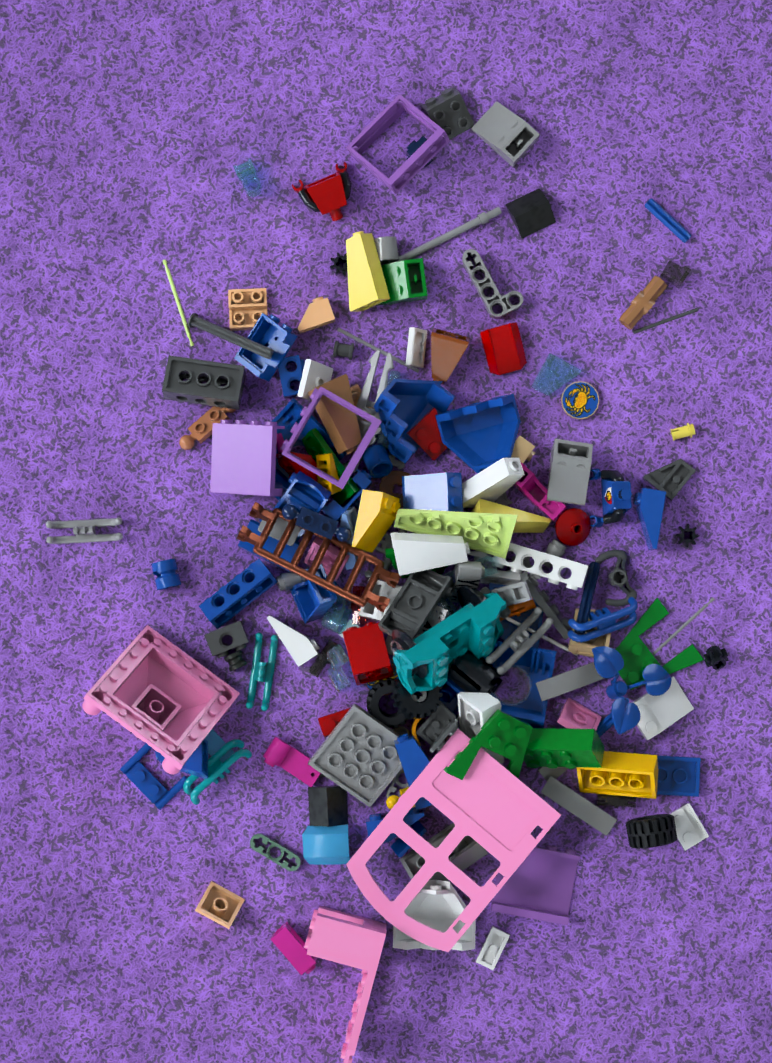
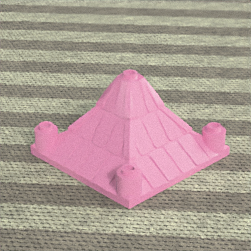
[82,625,240,775]

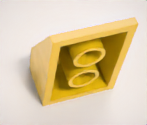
[352,489,400,553]

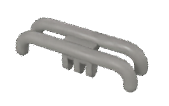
[46,517,123,544]
[486,607,553,675]

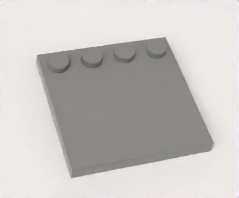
[308,703,402,807]

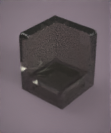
[660,261,691,288]

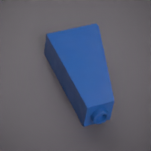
[394,734,432,810]

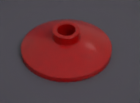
[555,508,591,546]

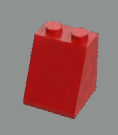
[342,622,394,686]

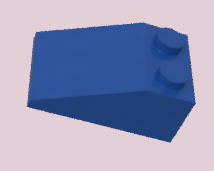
[633,488,666,550]

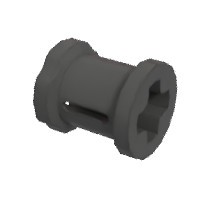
[333,340,354,360]

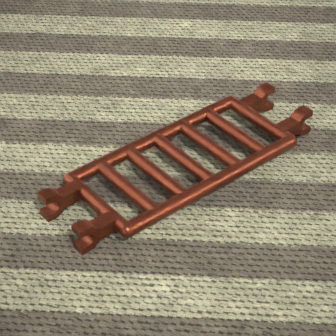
[236,502,402,613]

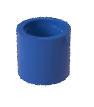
[362,445,393,478]

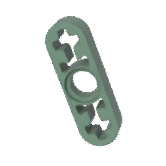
[250,833,301,871]

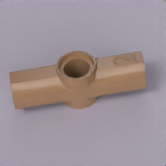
[619,275,668,330]

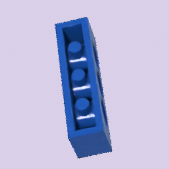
[199,559,278,629]

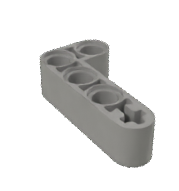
[462,249,523,319]

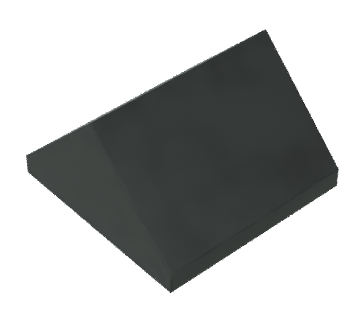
[505,189,556,238]
[308,786,348,827]

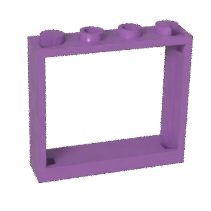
[346,94,450,194]
[280,386,382,489]

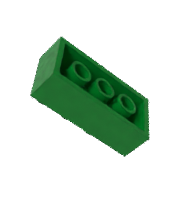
[523,728,605,769]

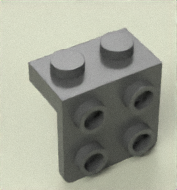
[421,88,474,139]
[416,703,459,753]

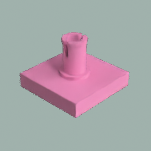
[304,537,350,581]
[557,697,601,731]

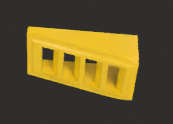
[316,453,342,495]

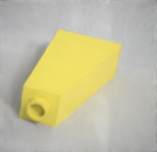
[346,231,390,312]

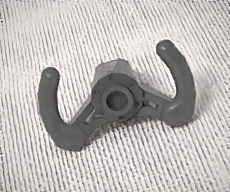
[595,549,637,607]

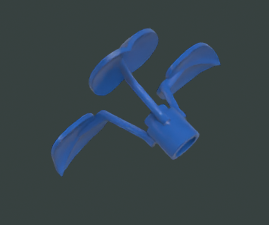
[592,646,672,734]

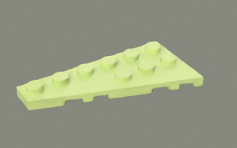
[394,509,518,559]

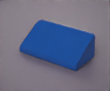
[390,821,427,858]

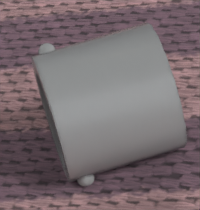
[374,236,399,264]

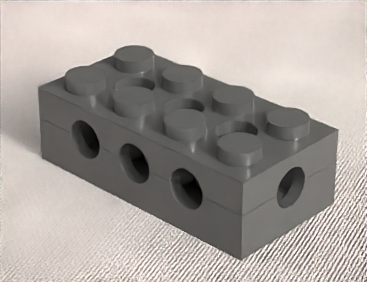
[162,355,246,410]

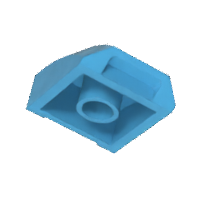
[302,824,350,865]

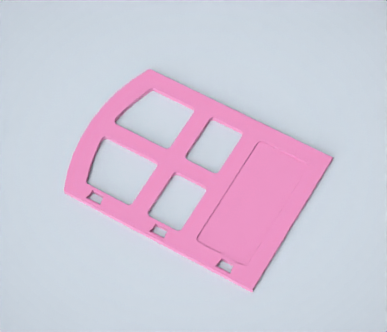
[346,728,561,952]

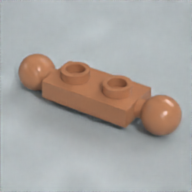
[179,406,236,450]

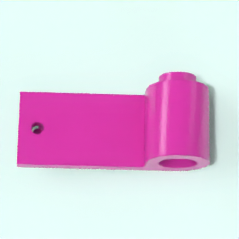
[263,736,321,788]

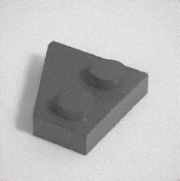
[642,459,696,501]

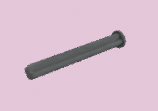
[188,313,274,359]

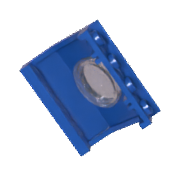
[483,641,557,728]

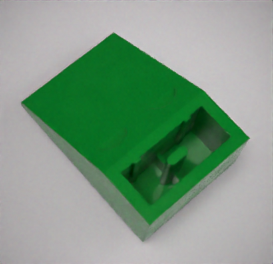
[376,258,427,306]

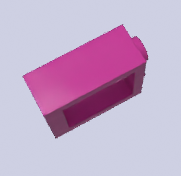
[270,922,317,975]

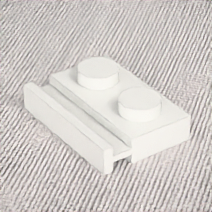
[670,803,709,851]

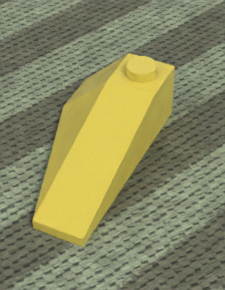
[471,498,551,533]

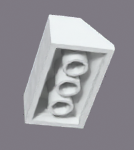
[457,692,504,764]

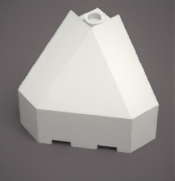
[393,880,476,951]

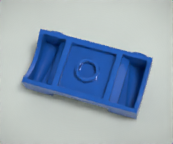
[259,470,331,541]

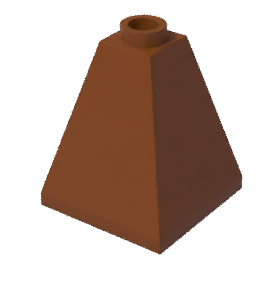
[431,328,470,384]

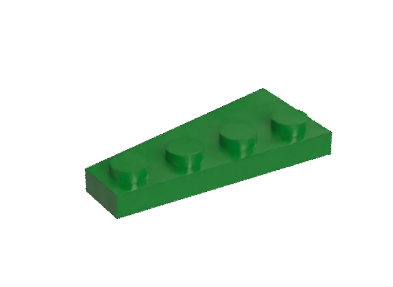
[302,428,359,507]

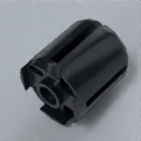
[448,650,505,694]

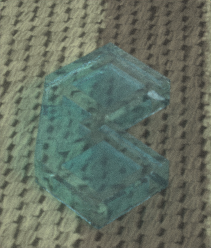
[327,644,351,692]

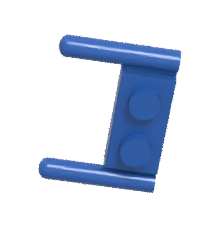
[120,743,188,810]

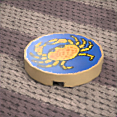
[561,381,599,420]

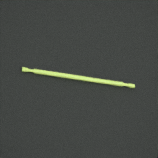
[163,259,194,346]

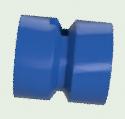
[151,558,181,590]

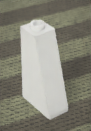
[462,458,525,508]
[390,532,470,576]

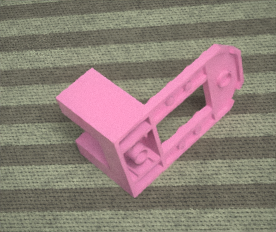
[304,906,386,1063]

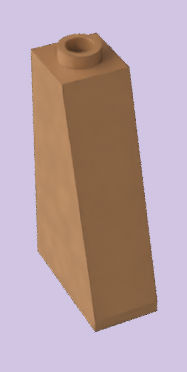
[308,374,362,455]

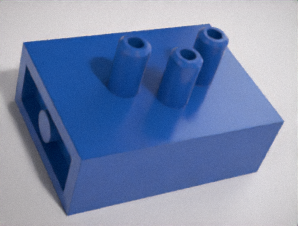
[234,313,298,382]
[321,469,372,521]
[290,564,338,624]

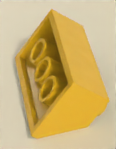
[576,751,658,799]

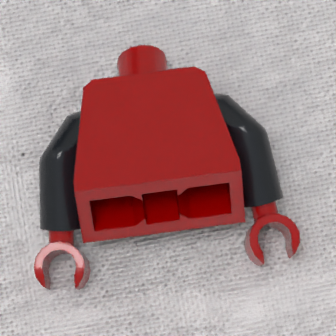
[292,162,352,221]

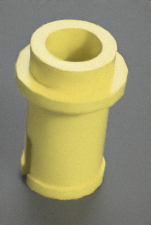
[670,423,696,441]

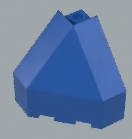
[374,379,455,464]
[435,394,521,474]

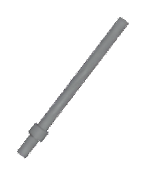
[399,207,502,261]

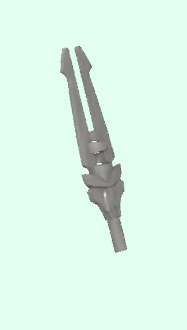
[352,350,394,473]

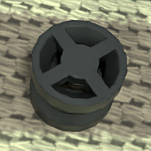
[224,650,247,672]

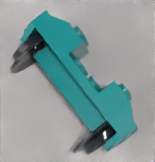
[390,586,506,695]

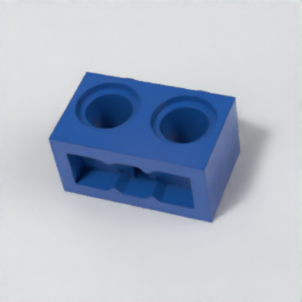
[278,355,305,399]

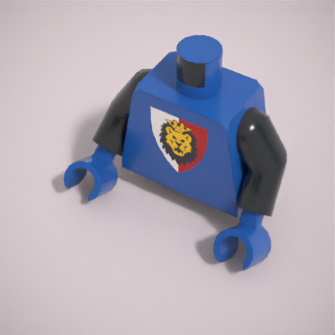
[589,468,632,528]

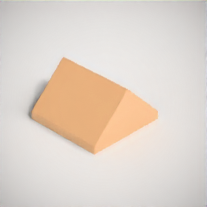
[195,881,245,929]

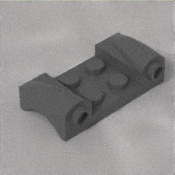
[378,569,455,640]

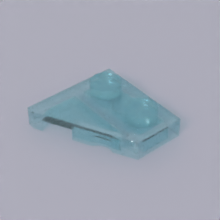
[531,353,582,396]

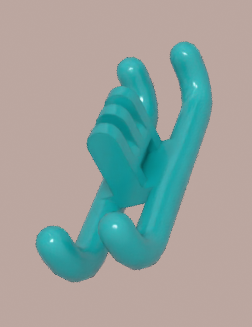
[246,632,278,711]
[183,739,252,805]

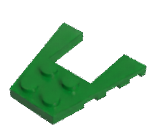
[615,598,704,690]
[444,709,533,780]

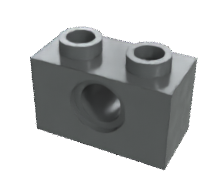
[204,621,249,658]

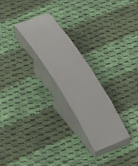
[535,662,605,701]
[541,776,617,836]

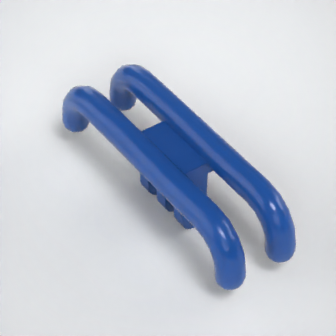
[567,597,638,642]

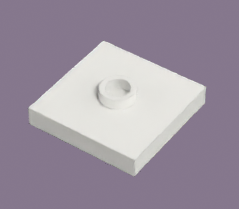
[297,359,333,402]

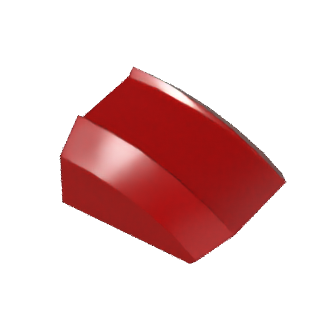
[479,322,527,375]

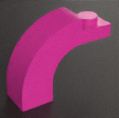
[514,463,567,522]

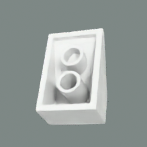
[267,616,320,667]
[631,676,694,740]

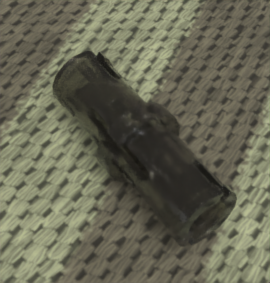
[308,639,339,678]
[596,794,636,809]

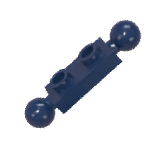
[282,504,351,542]

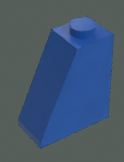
[155,739,208,779]

